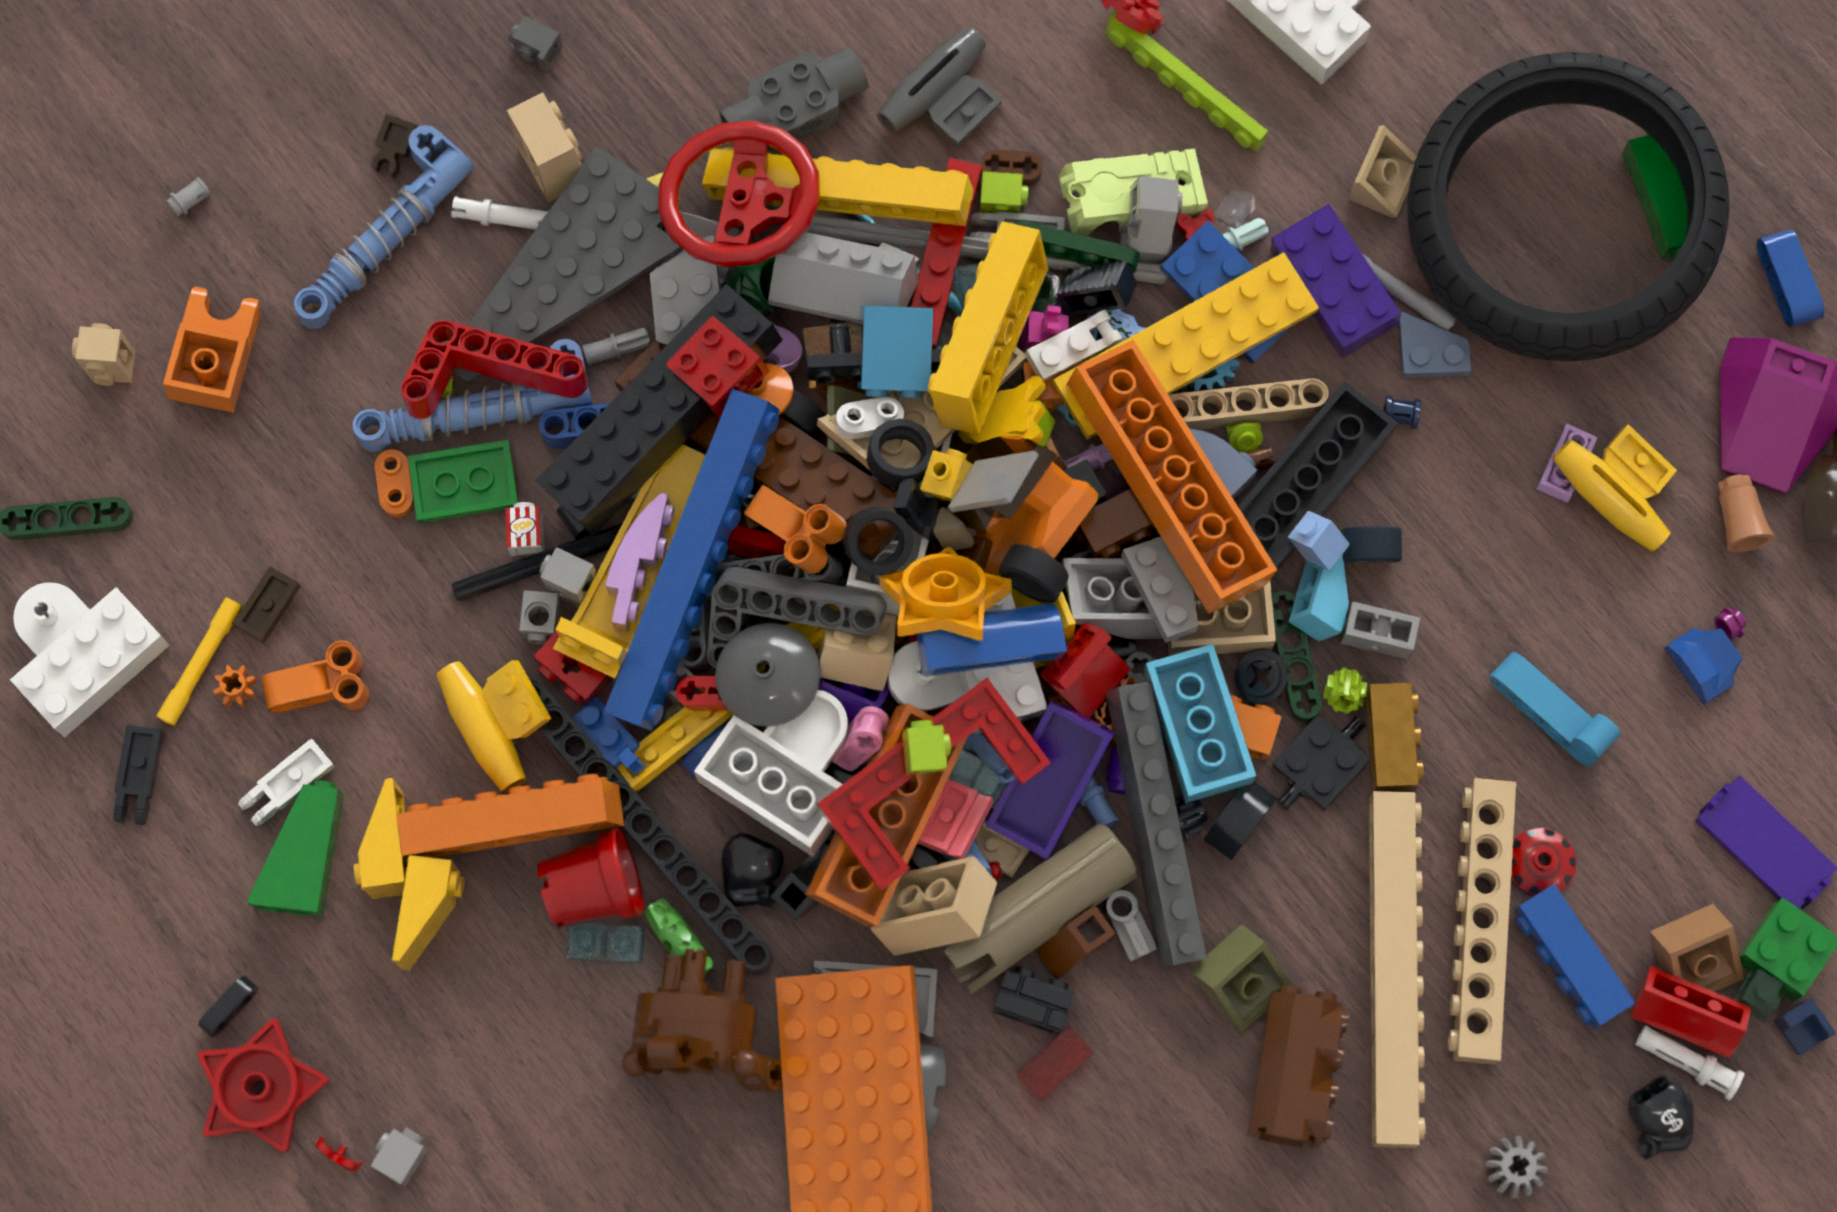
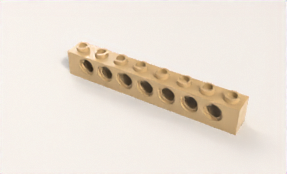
[1447,778,1516,1065]

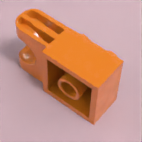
[163,286,261,413]

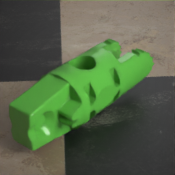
[644,898,714,979]

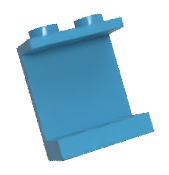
[857,306,933,398]

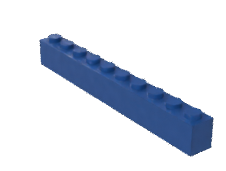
[604,389,780,731]

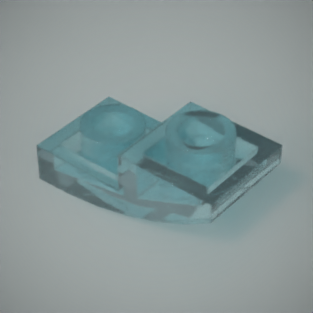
[567,923,645,963]

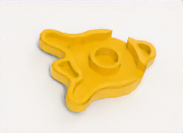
[958,375,1045,444]

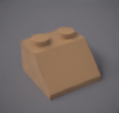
[1650,904,1744,992]

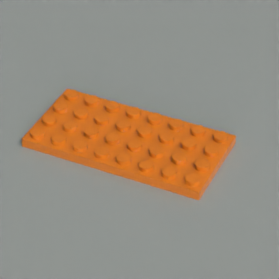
[776,965,932,1212]

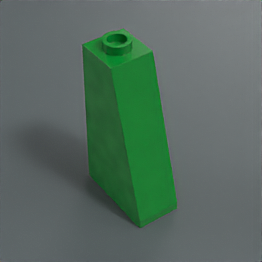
[1622,135,1687,260]
[247,780,344,918]

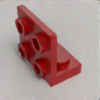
[666,316,770,418]
[1040,623,1130,718]

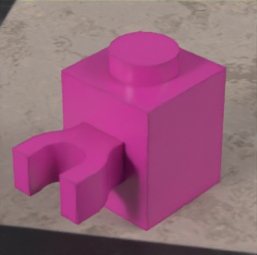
[1021,305,1069,353]

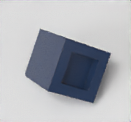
[1774,997,1836,1055]

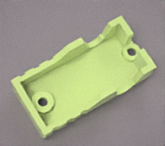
[1059,148,1208,236]

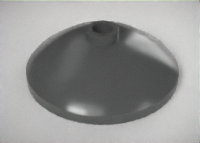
[715,623,821,727]

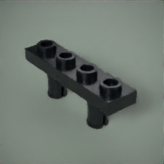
[807,324,942,384]

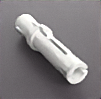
[452,197,548,230]

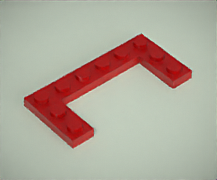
[816,678,1051,891]

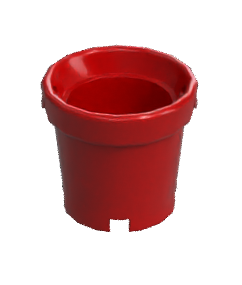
[537,827,644,929]

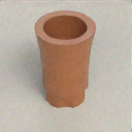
[1717,474,1775,553]

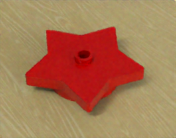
[197,1018,330,1153]

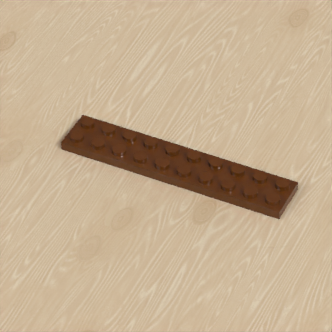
[615,339,915,561]

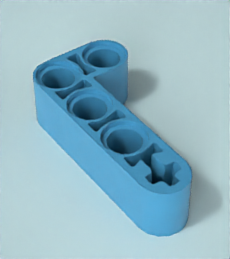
[1489,652,1621,767]

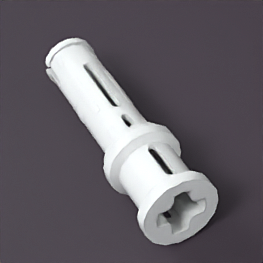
[1635,1025,1744,1101]

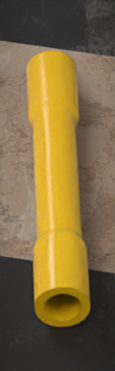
[156,597,243,726]

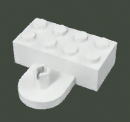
[1227,0,1371,85]
[10,583,170,738]
[887,593,1047,735]
[694,690,848,857]

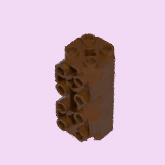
[1247,985,1349,1149]

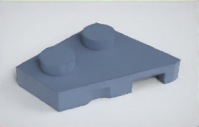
[1398,312,1471,378]

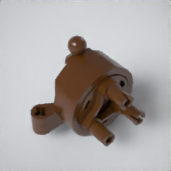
[622,949,783,1091]

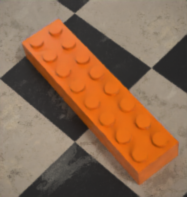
[1067,340,1277,614]

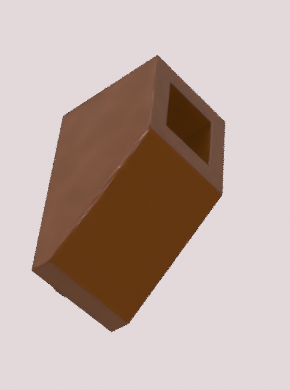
[1036,905,1116,980]

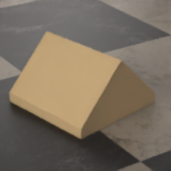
[1348,125,1417,218]

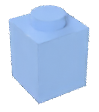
[1288,511,1350,571]

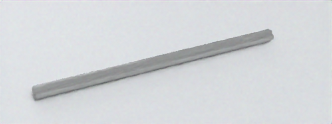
[806,215,1167,284]

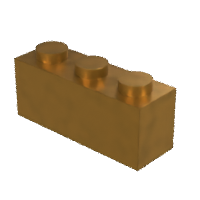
[1366,683,1424,793]

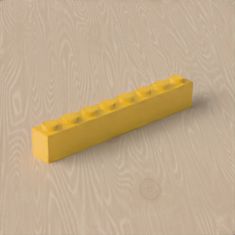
[702,147,973,226]

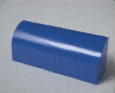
[916,603,1067,677]

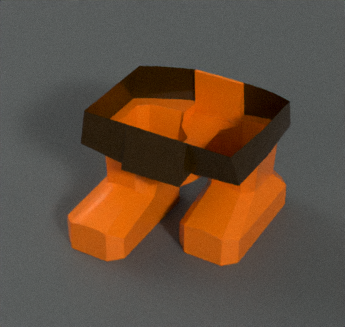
[933,436,1098,576]

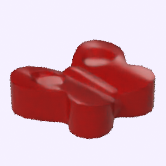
[1175,209,1214,243]

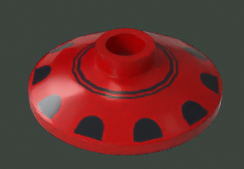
[1511,828,1576,896]

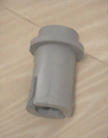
[166,177,211,217]

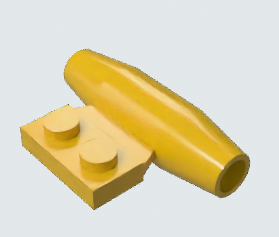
[1552,424,1677,552]
[437,660,552,793]

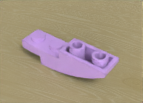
[605,493,675,632]

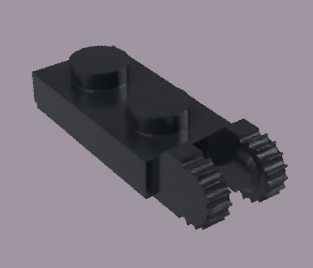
[113,725,164,825]

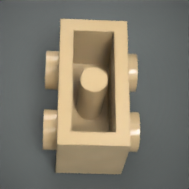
[72,323,136,386]

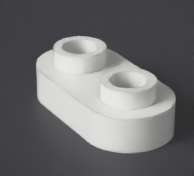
[835,397,904,439]

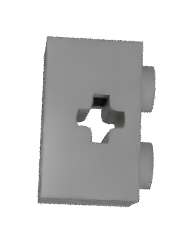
[540,547,597,609]
[1340,602,1420,660]

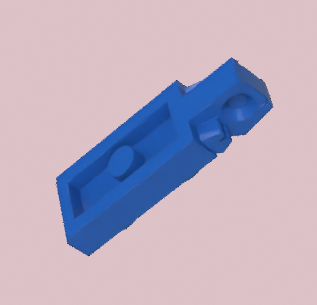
[572,696,646,776]

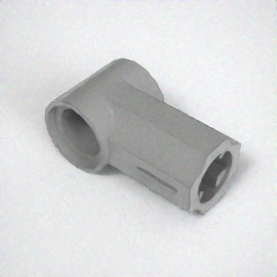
[1104,890,1158,962]

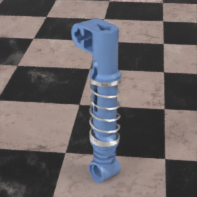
[294,125,474,329]
[353,339,592,452]

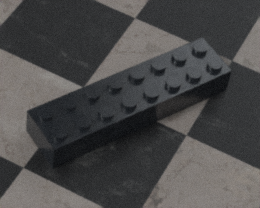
[535,284,783,536]

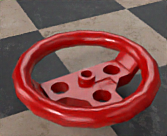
[658,120,820,267]

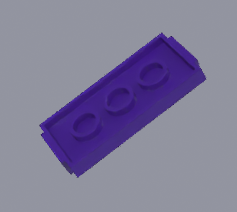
[1695,775,1837,909]

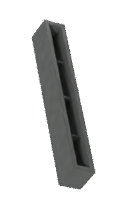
[1106,681,1207,967]

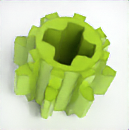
[1323,667,1368,714]

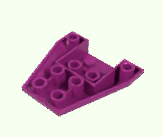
[1719,337,1837,494]

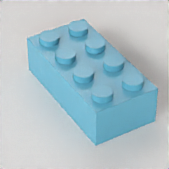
[1143,644,1256,803]

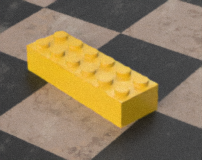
[928,221,1049,435]

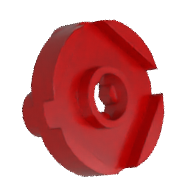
[1101,0,1163,35]

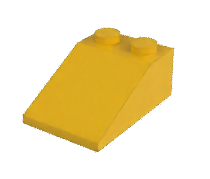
[354,778,409,899]
[392,855,465,971]

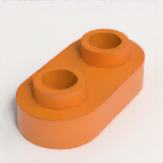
[375,449,414,518]

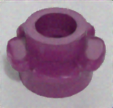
[1714,607,1746,640]

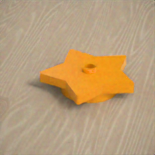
[879,547,1012,641]

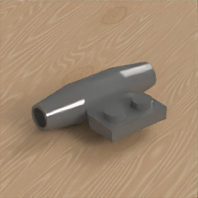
[877,27,1002,148]

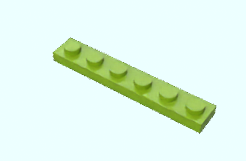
[1106,10,1268,153]

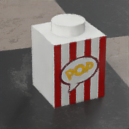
[505,502,545,557]

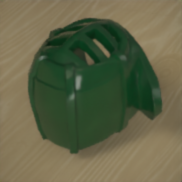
[724,257,782,316]

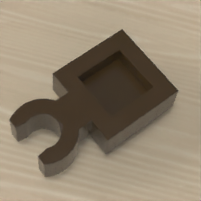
[371,114,419,177]

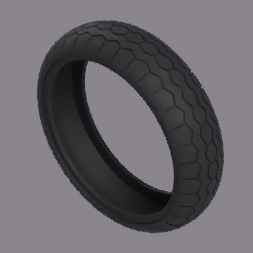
[1407,52,1729,362]

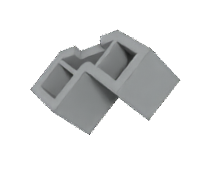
[1120,176,1183,264]

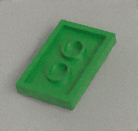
[408,440,519,524]

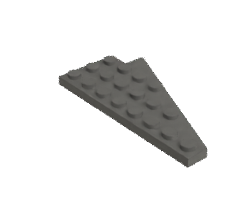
[453,146,682,384]

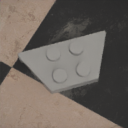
[650,235,720,345]

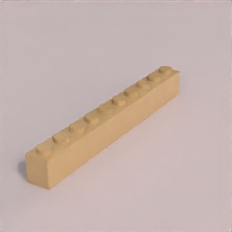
[1369,791,1425,1148]

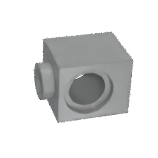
[519,590,561,645]

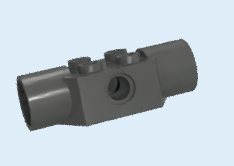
[719,47,869,144]

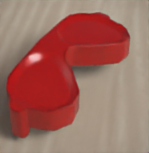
[315,1136,362,1172]

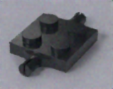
[1272,714,1371,811]

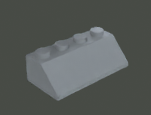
[768,232,918,325]

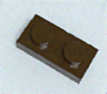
[233,567,301,643]

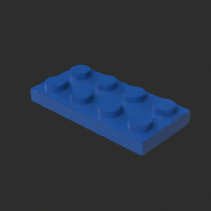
[1159,220,1290,364]

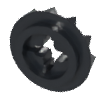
[1235,649,1289,704]

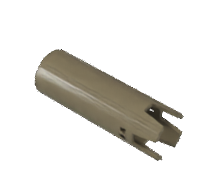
[938,823,1137,994]

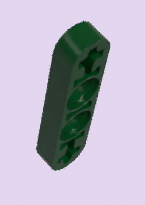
[1014,221,1140,274]
[0,497,133,540]
[1272,590,1322,722]

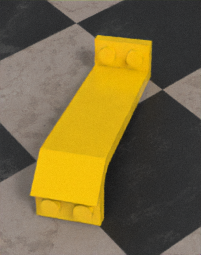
[553,444,706,679]

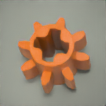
[213,665,258,708]

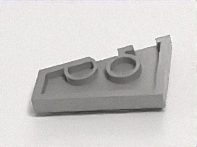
[1121,537,1198,643]

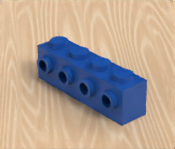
[1513,884,1635,1030]

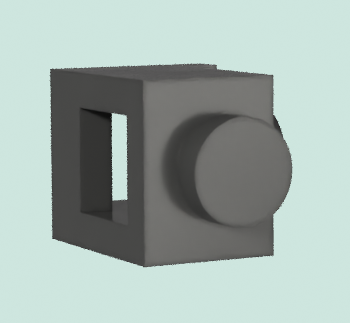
[508,16,562,73]

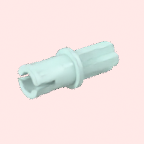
[1223,218,1269,252]

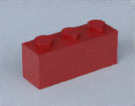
[1630,966,1751,1058]

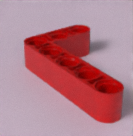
[401,320,588,419]

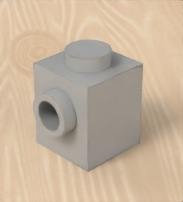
[371,1128,429,1187]

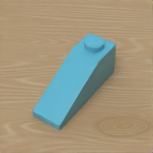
[1289,530,1349,642]

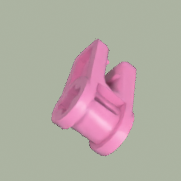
[832,706,889,772]

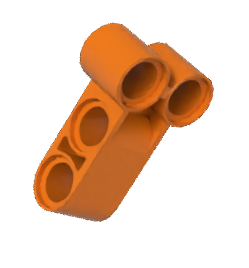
[744,484,847,574]
[262,640,369,713]

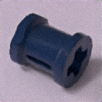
[1383,395,1421,429]

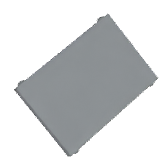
[948,451,1038,512]

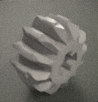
[1485,1136,1547,1198]

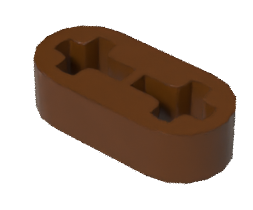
[980,150,1043,186]

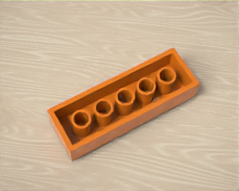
[805,703,968,927]
[396,774,624,858]

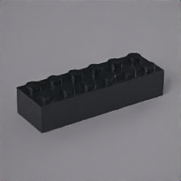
[1238,381,1398,580]

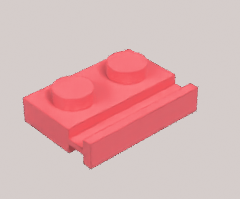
[917,779,994,860]

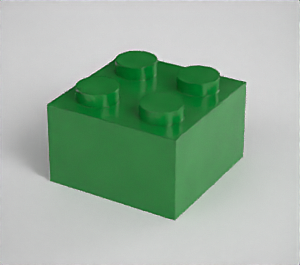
[1739,897,1837,1001]

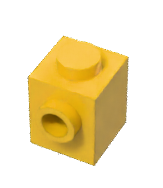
[920,448,973,501]

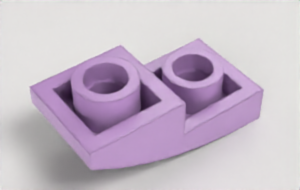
[1537,424,1598,503]

